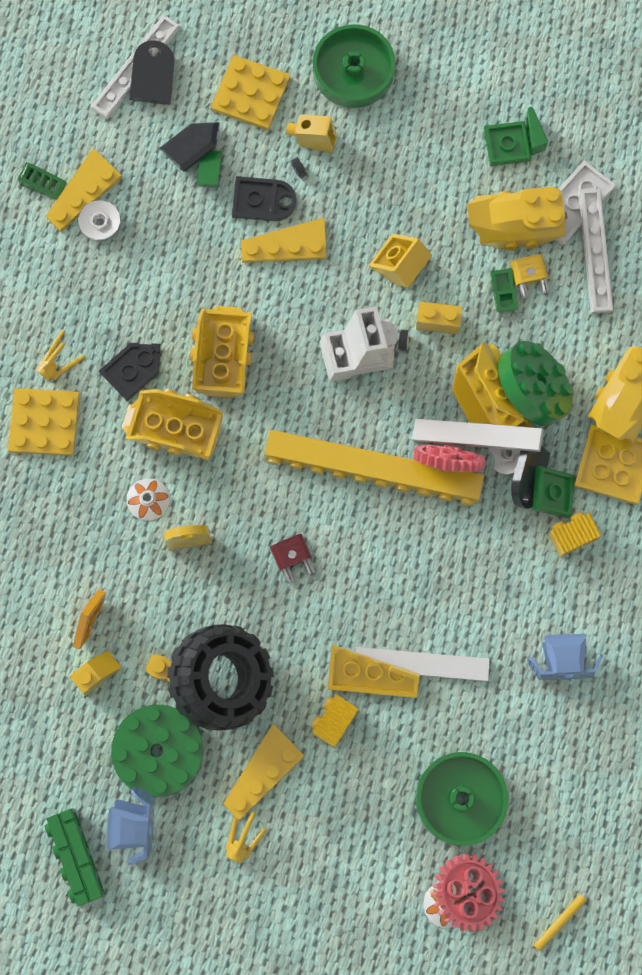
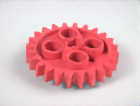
[413,444,485,473]
[432,854,505,932]

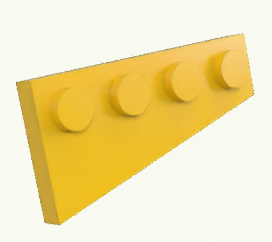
[46,148,122,232]
[241,218,326,263]
[328,644,419,698]
[223,724,304,821]

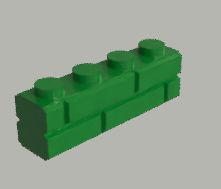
[44,808,106,907]

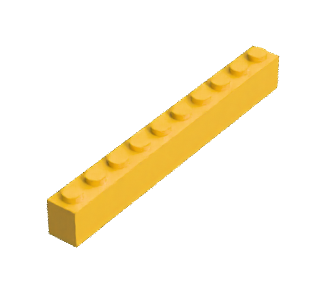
[264,429,484,506]

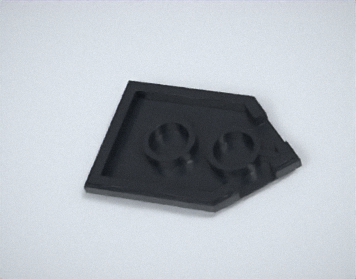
[159,122,220,172]
[99,343,161,402]

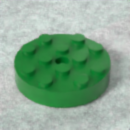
[313,24,395,108]
[498,341,573,426]
[111,705,204,797]
[415,752,508,846]

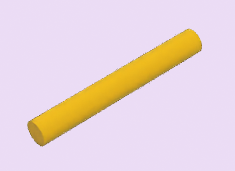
[533,894,587,951]

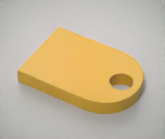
[164,525,212,550]

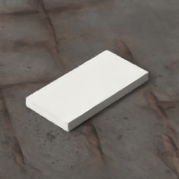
[555,160,617,246]

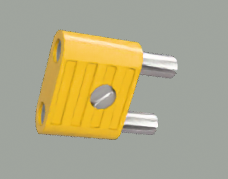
[510,254,550,299]

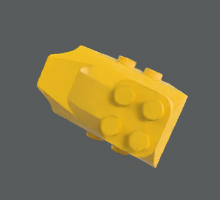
[467,187,565,251]
[190,306,254,398]
[451,343,534,428]
[588,346,642,443]
[122,389,223,460]

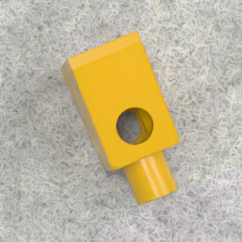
[286,115,337,154]

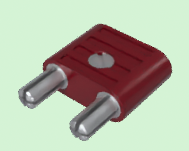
[270,534,315,584]

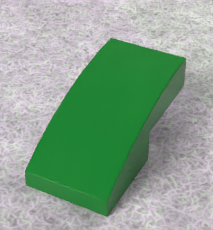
[197,150,222,188]
[490,268,518,312]

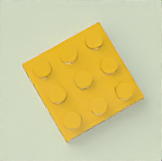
[211,55,291,131]
[8,388,80,456]
[574,424,642,505]

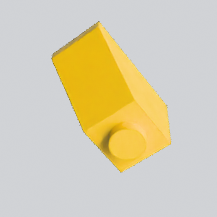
[69,650,122,696]

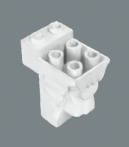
[319,306,399,382]

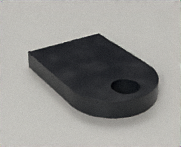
[129,40,175,105]
[232,176,296,221]
[511,446,551,509]

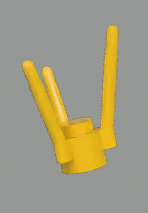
[36,330,85,381]
[225,812,267,863]

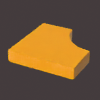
[73,589,106,650]

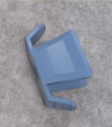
[527,633,604,680]
[107,787,155,865]

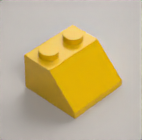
[369,233,432,288]

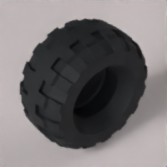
[167,624,274,731]

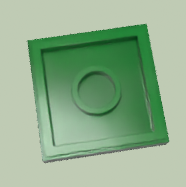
[483,121,531,166]
[532,466,574,518]

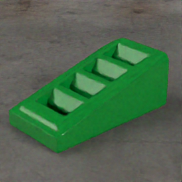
[526,106,548,156]
[18,162,67,200]

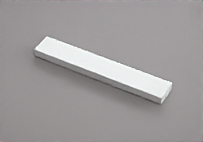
[90,15,181,120]
[578,189,613,314]
[412,419,543,452]
[355,647,489,682]

